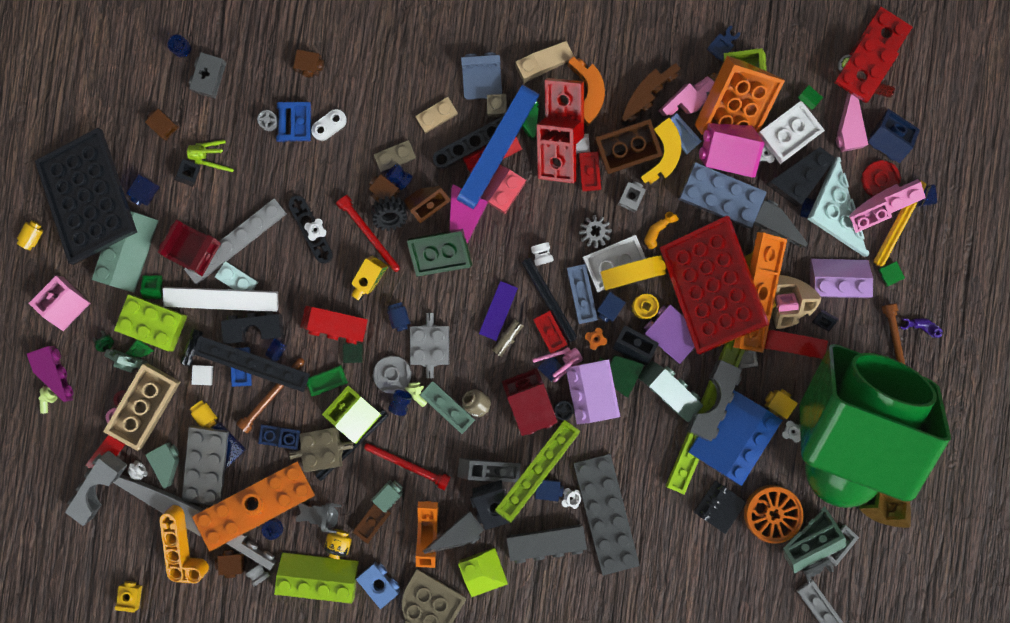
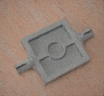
[410,313,449,378]

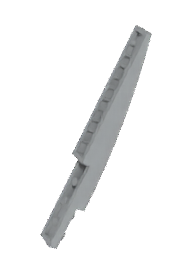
[113,474,277,570]

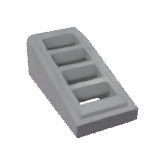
[823,524,859,567]

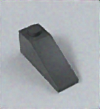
[754,200,808,248]
[457,458,521,482]
[423,512,484,554]

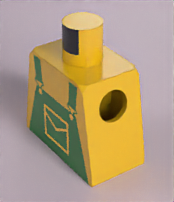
[351,256,389,301]

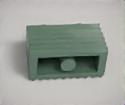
[371,480,403,512]

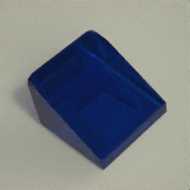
[918,184,938,207]
[265,338,287,361]

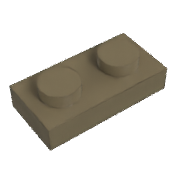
[373,140,416,173]

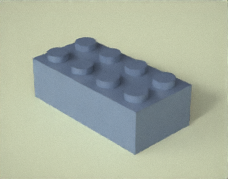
[678,162,767,229]

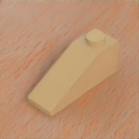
[515,41,574,83]

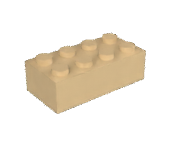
[103,363,181,451]

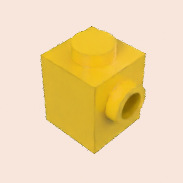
[764,389,798,419]

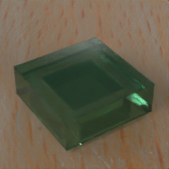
[343,343,363,363]

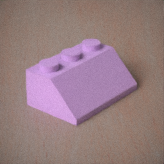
[810,259,873,298]
[566,360,620,425]

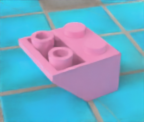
[29,276,91,331]

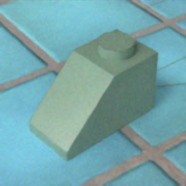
[146,442,179,489]

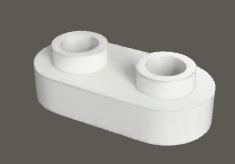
[311,109,347,141]

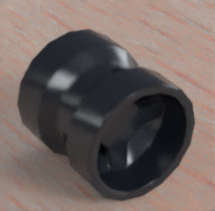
[554,400,574,420]

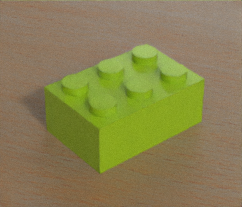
[114,294,187,351]

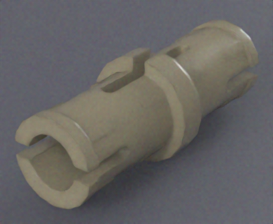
[492,319,524,357]

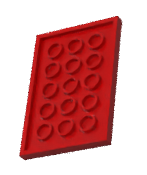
[660,216,769,354]

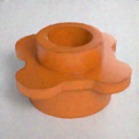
[585,328,607,350]

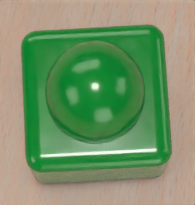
[799,344,951,508]

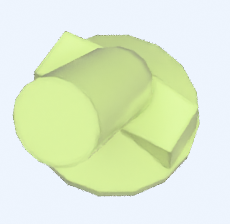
[405,382,427,407]
[38,386,57,414]

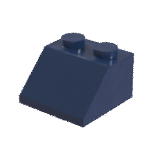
[868,109,920,164]

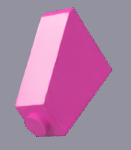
[450,184,488,244]

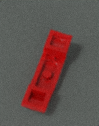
[764,330,828,359]

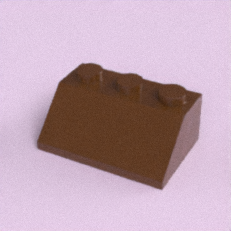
[594,119,663,174]

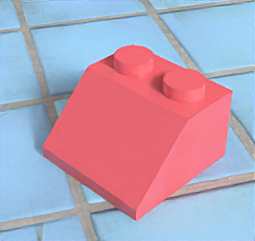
[481,165,526,214]

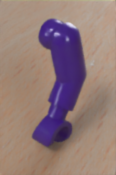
[898,317,943,338]

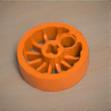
[744,485,803,544]

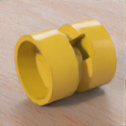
[632,294,659,319]

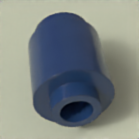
[387,302,410,332]

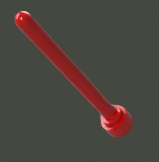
[335,194,400,272]
[364,443,451,491]

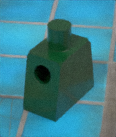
[598,355,644,398]

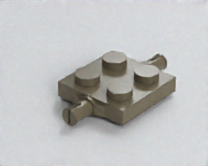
[289,427,354,472]

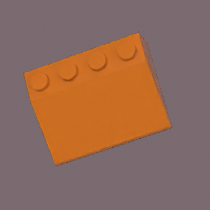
[694,56,785,135]

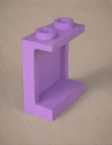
[643,305,695,364]

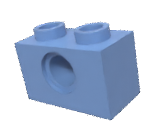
[356,561,400,609]

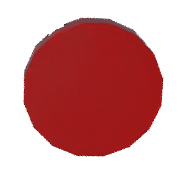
[861,160,901,197]

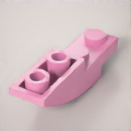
[849,179,926,233]

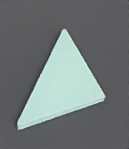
[808,157,869,257]

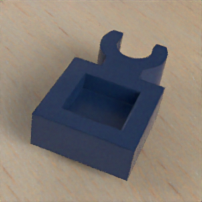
[707,26,740,61]

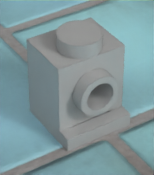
[617,181,646,213]

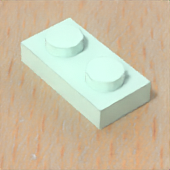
[215,261,258,290]

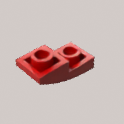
[85,435,126,469]

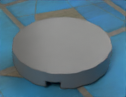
[373,356,412,394]

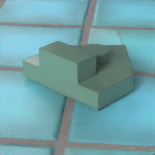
[104,349,148,373]

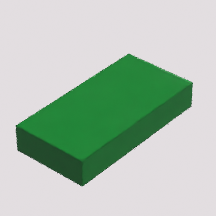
[307,365,348,397]

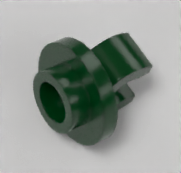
[92,331,114,352]

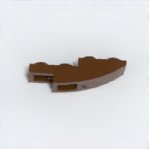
[621,63,681,124]

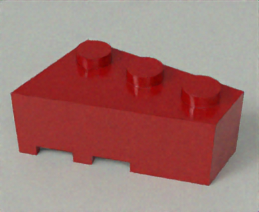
[300,305,368,344]

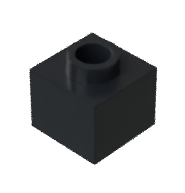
[174,159,201,187]

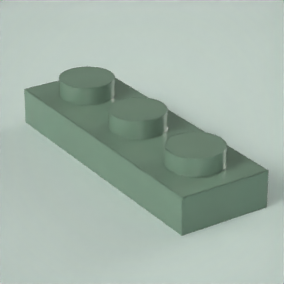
[420,381,475,434]

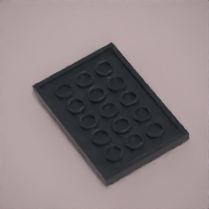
[35,128,137,265]

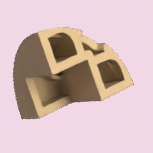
[772,275,821,329]

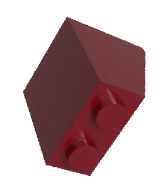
[501,368,558,436]

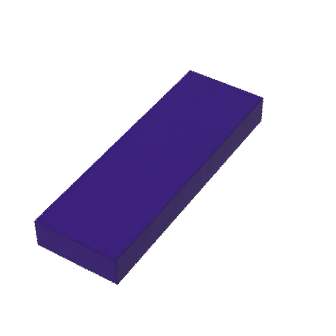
[479,281,518,341]

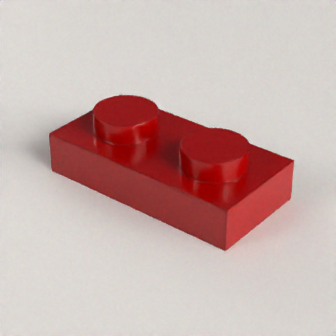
[579,151,601,192]
[533,311,568,353]

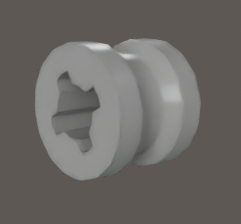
[257,110,278,131]
[245,564,270,587]

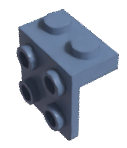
[461,52,502,100]

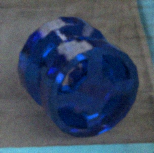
[262,519,284,540]

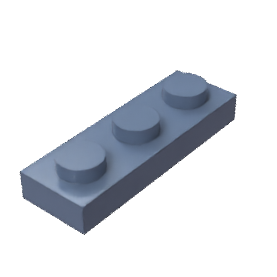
[567,264,598,324]

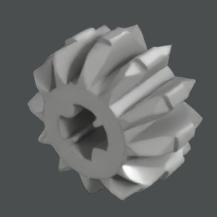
[579,215,612,248]

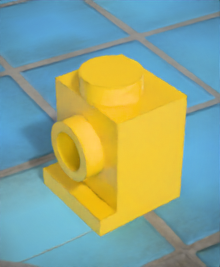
[115,581,142,612]

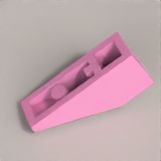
[836,92,868,152]

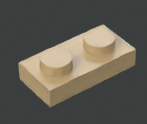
[415,97,458,134]

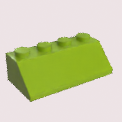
[274,552,359,603]

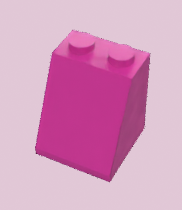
[699,123,765,177]

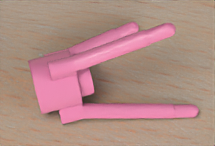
[532,347,583,382]

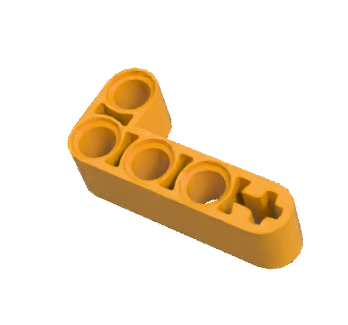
[160,505,209,583]

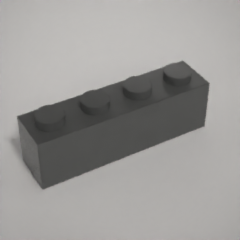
[507,524,587,564]

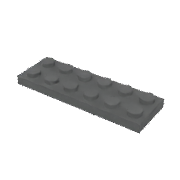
[573,454,640,576]

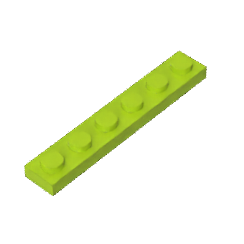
[495,420,580,523]

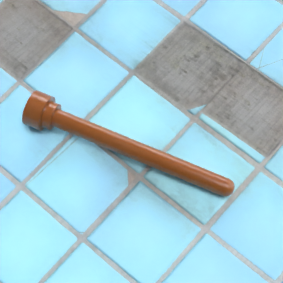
[881,303,905,364]
[236,358,304,433]

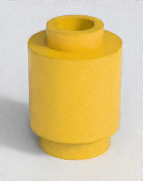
[17,220,43,250]
[190,400,217,428]

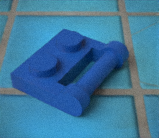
[277,102,311,142]

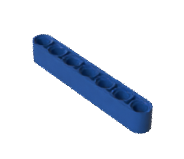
[456,85,540,209]

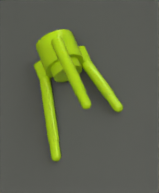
[187,140,234,172]

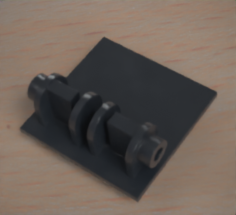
[694,481,746,534]

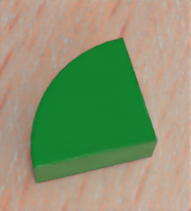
[126,340,154,357]

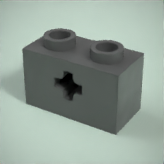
[189,52,227,99]

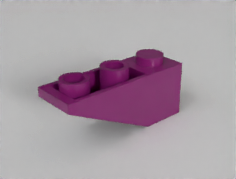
[27,346,74,402]

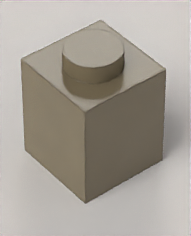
[487,94,507,118]

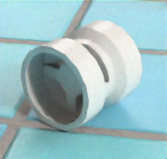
[531,242,554,266]

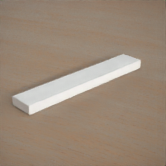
[163,287,278,312]

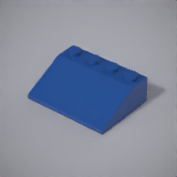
[688,390,783,486]

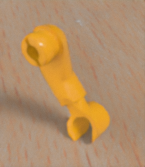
[644,212,679,249]

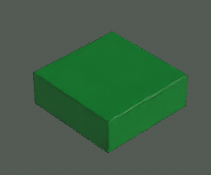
[798,85,823,110]
[878,261,905,287]

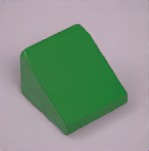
[140,275,162,299]

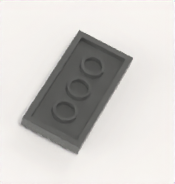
[182,425,229,505]

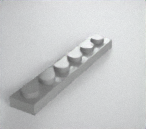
[184,198,287,284]

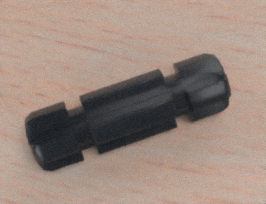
[180,329,203,366]

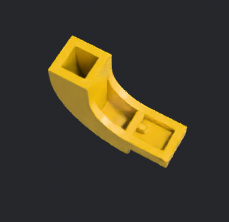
[641,118,681,184]
[600,256,666,290]

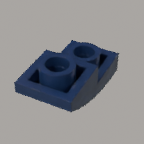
[258,424,300,450]

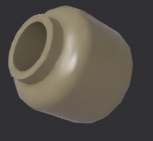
[462,389,491,417]

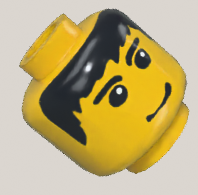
[324,529,352,559]

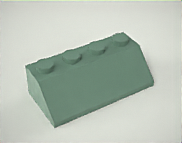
[92,211,159,293]

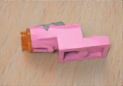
[658,72,718,116]

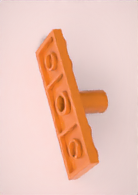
[733,232,787,353]
[192,461,315,552]

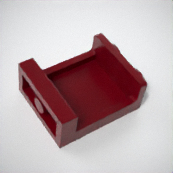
[158,220,221,276]

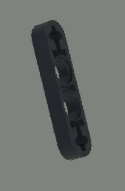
[289,195,333,264]

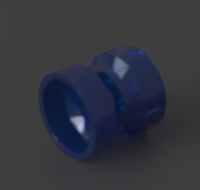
[167,34,191,58]
[386,163,413,190]
[388,390,412,416]

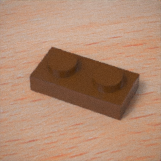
[352,504,392,544]

